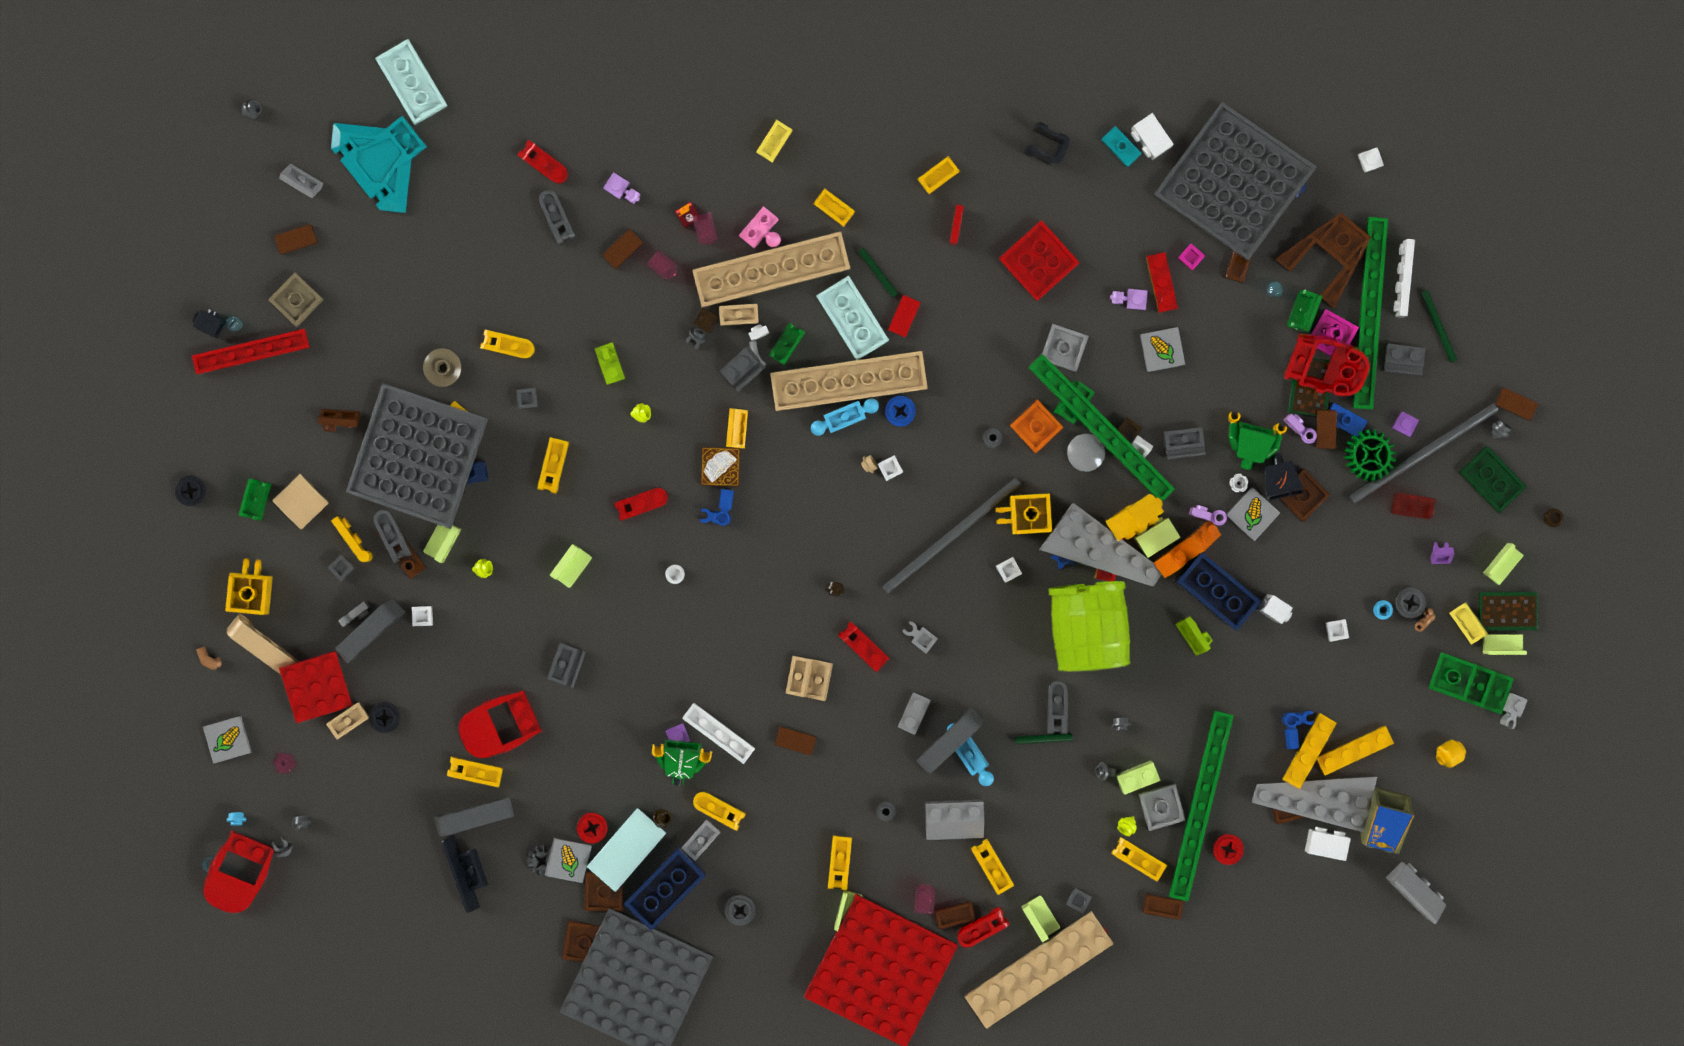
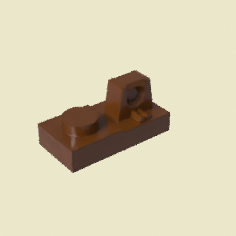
[318,409,361,432]

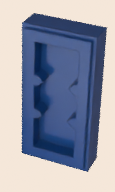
[1330,403,1367,438]

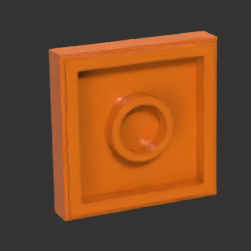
[1010,400,1064,454]

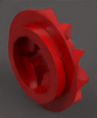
[577,812,608,843]
[1213,834,1244,865]

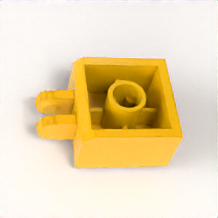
[996,493,1052,534]
[1105,494,1164,541]
[226,558,273,615]

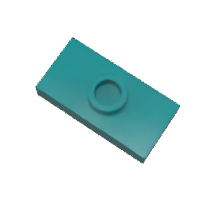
[1101,126,1142,167]

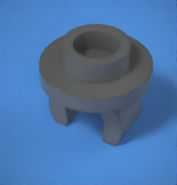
[686,328,707,349]
[1095,762,1116,781]
[272,836,293,857]

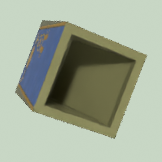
[1360,787,1414,854]

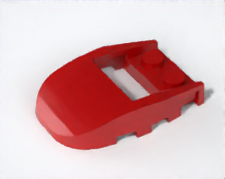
[1284,334,1370,396]
[459,690,542,758]
[203,830,274,913]

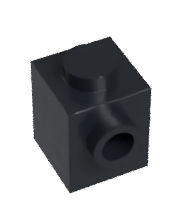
[192,308,226,338]

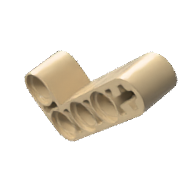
[227,614,299,674]

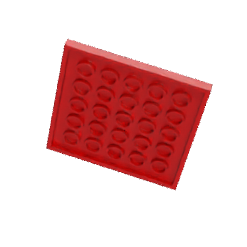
[804,894,958,1046]

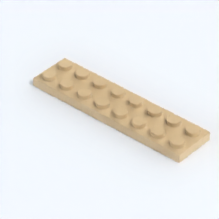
[692,232,851,308]
[770,351,928,411]
[965,911,1113,1029]

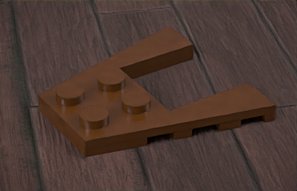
[1276,212,1371,308]

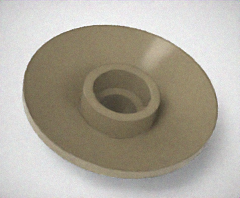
[423,348,462,387]

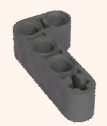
[334,598,406,664]
[916,707,984,775]
[434,797,514,836]

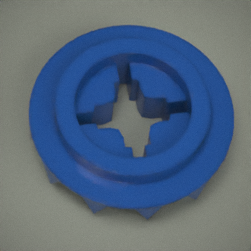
[885,396,916,426]

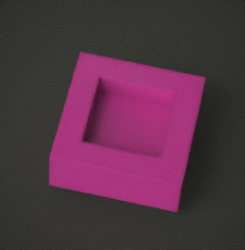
[1178,243,1205,271]

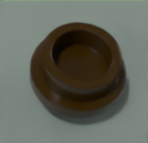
[1544,508,1564,527]
[825,582,845,597]
[653,809,671,828]

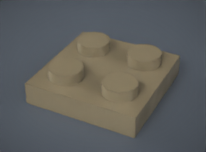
[268,272,324,327]

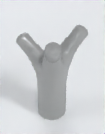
[749,341,766,366]

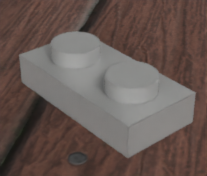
[279,163,323,198]
[897,692,931,735]
[681,819,721,861]

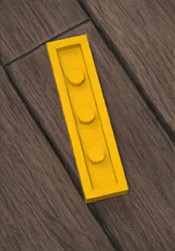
[1282,713,1337,789]
[1317,726,1394,776]

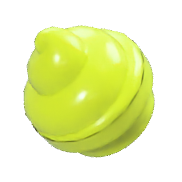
[630,403,651,423]
[472,559,493,578]
[1117,816,1137,836]

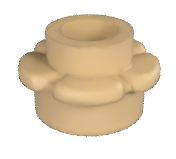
[861,455,878,473]

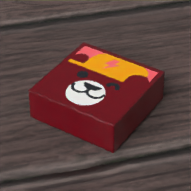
[674,201,701,228]

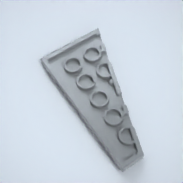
[1039,503,1162,587]
[1252,776,1377,832]

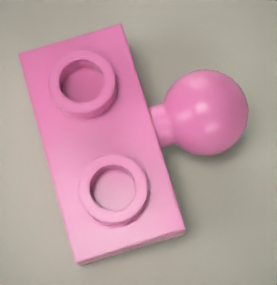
[739,206,781,248]

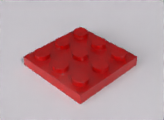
[999,220,1080,302]
[279,651,353,724]

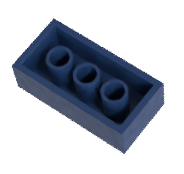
[1175,552,1261,631]
[624,846,707,931]

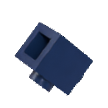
[466,462,489,484]

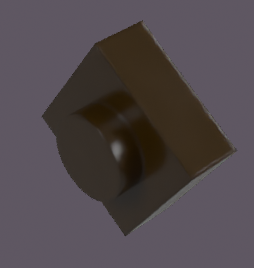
[693,308,719,334]
[1117,417,1142,444]

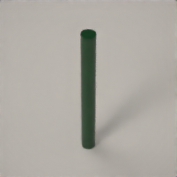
[1421,290,1457,363]

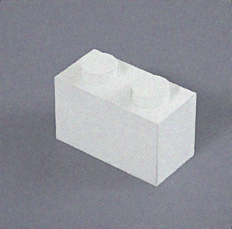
[1131,113,1174,160]
[1256,594,1292,624]
[1305,827,1351,861]

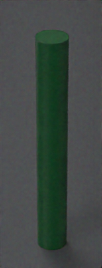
[858,248,898,298]
[1015,733,1073,744]

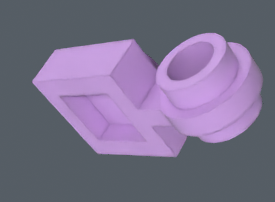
[603,172,640,204]
[1110,289,1147,310]
[1283,414,1317,444]
[1189,505,1227,525]

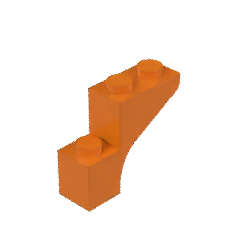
[1154,521,1221,578]

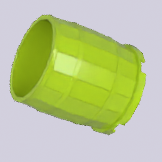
[1048,581,1130,671]

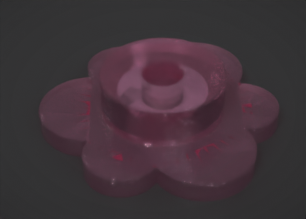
[273,752,296,774]

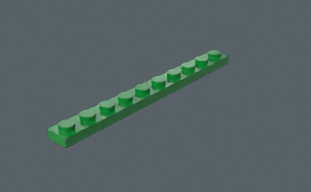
[1352,217,1388,410]
[1028,354,1175,502]
[1169,710,1234,901]

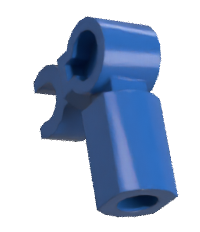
[700,489,734,526]
[1282,710,1314,749]

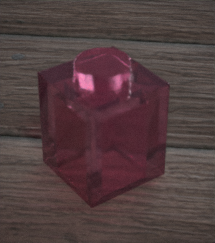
[693,212,718,245]
[646,250,678,281]
[914,884,935,914]

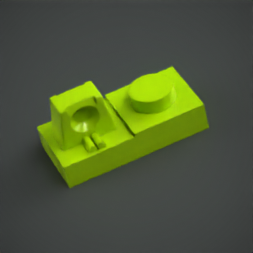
[594,342,625,385]
[1175,616,1213,656]

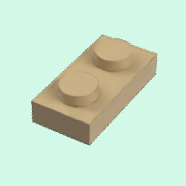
[719,304,759,326]
[326,702,369,740]

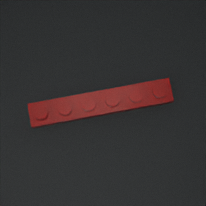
[192,329,310,375]

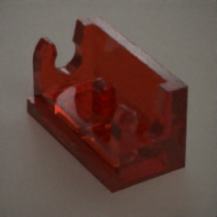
[1391,493,1436,520]

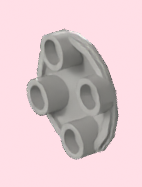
[1067,434,1105,472]

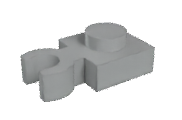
[339,601,371,627]
[903,621,938,654]
[1500,693,1527,729]

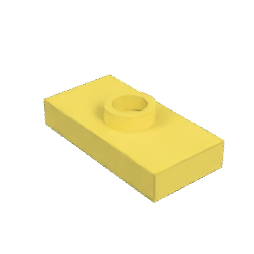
[756,120,793,163]
[1449,602,1488,645]

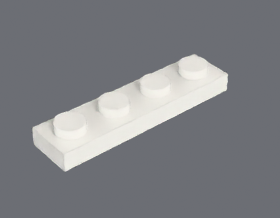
[1393,239,1415,318]
[682,703,755,764]

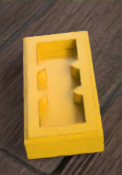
[917,156,960,194]
[813,188,855,227]
[726,408,748,449]

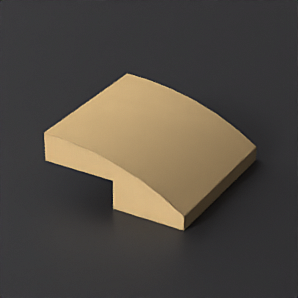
[273,474,329,529]
[786,656,833,701]

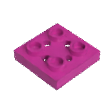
[1310,309,1359,357]

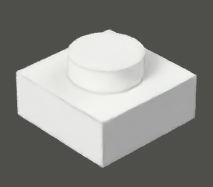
[1358,147,1384,173]
[748,324,769,341]
[1131,435,1153,458]
[878,455,903,481]
[996,557,1022,583]
[412,606,433,626]
[1325,619,1349,642]

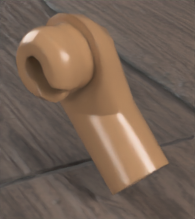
[1415,608,1436,632]
[196,646,222,670]

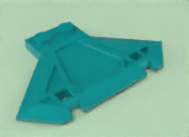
[331,116,427,213]

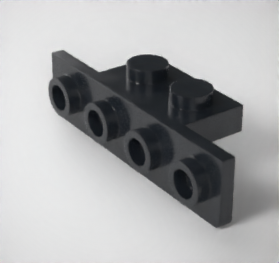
[441,835,489,913]

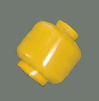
[1436,740,1466,768]

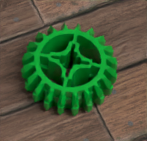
[1344,429,1396,481]

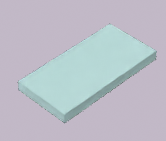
[375,39,448,125]
[816,275,889,360]
[587,808,666,892]

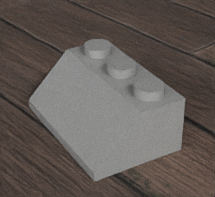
[925,799,984,840]
[1386,862,1446,924]

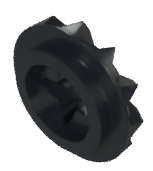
[175,476,206,506]
[369,702,401,733]

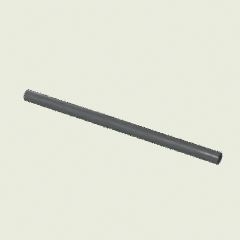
[1348,404,1498,504]
[882,478,1021,594]

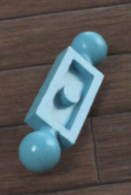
[811,398,879,436]
[947,723,994,786]

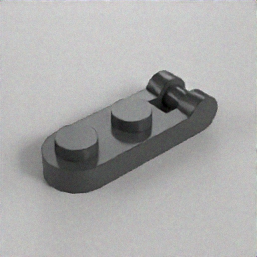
[539,190,576,244]
[373,510,412,563]
[1047,680,1068,734]

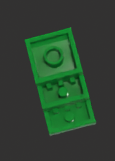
[1428,652,1514,714]

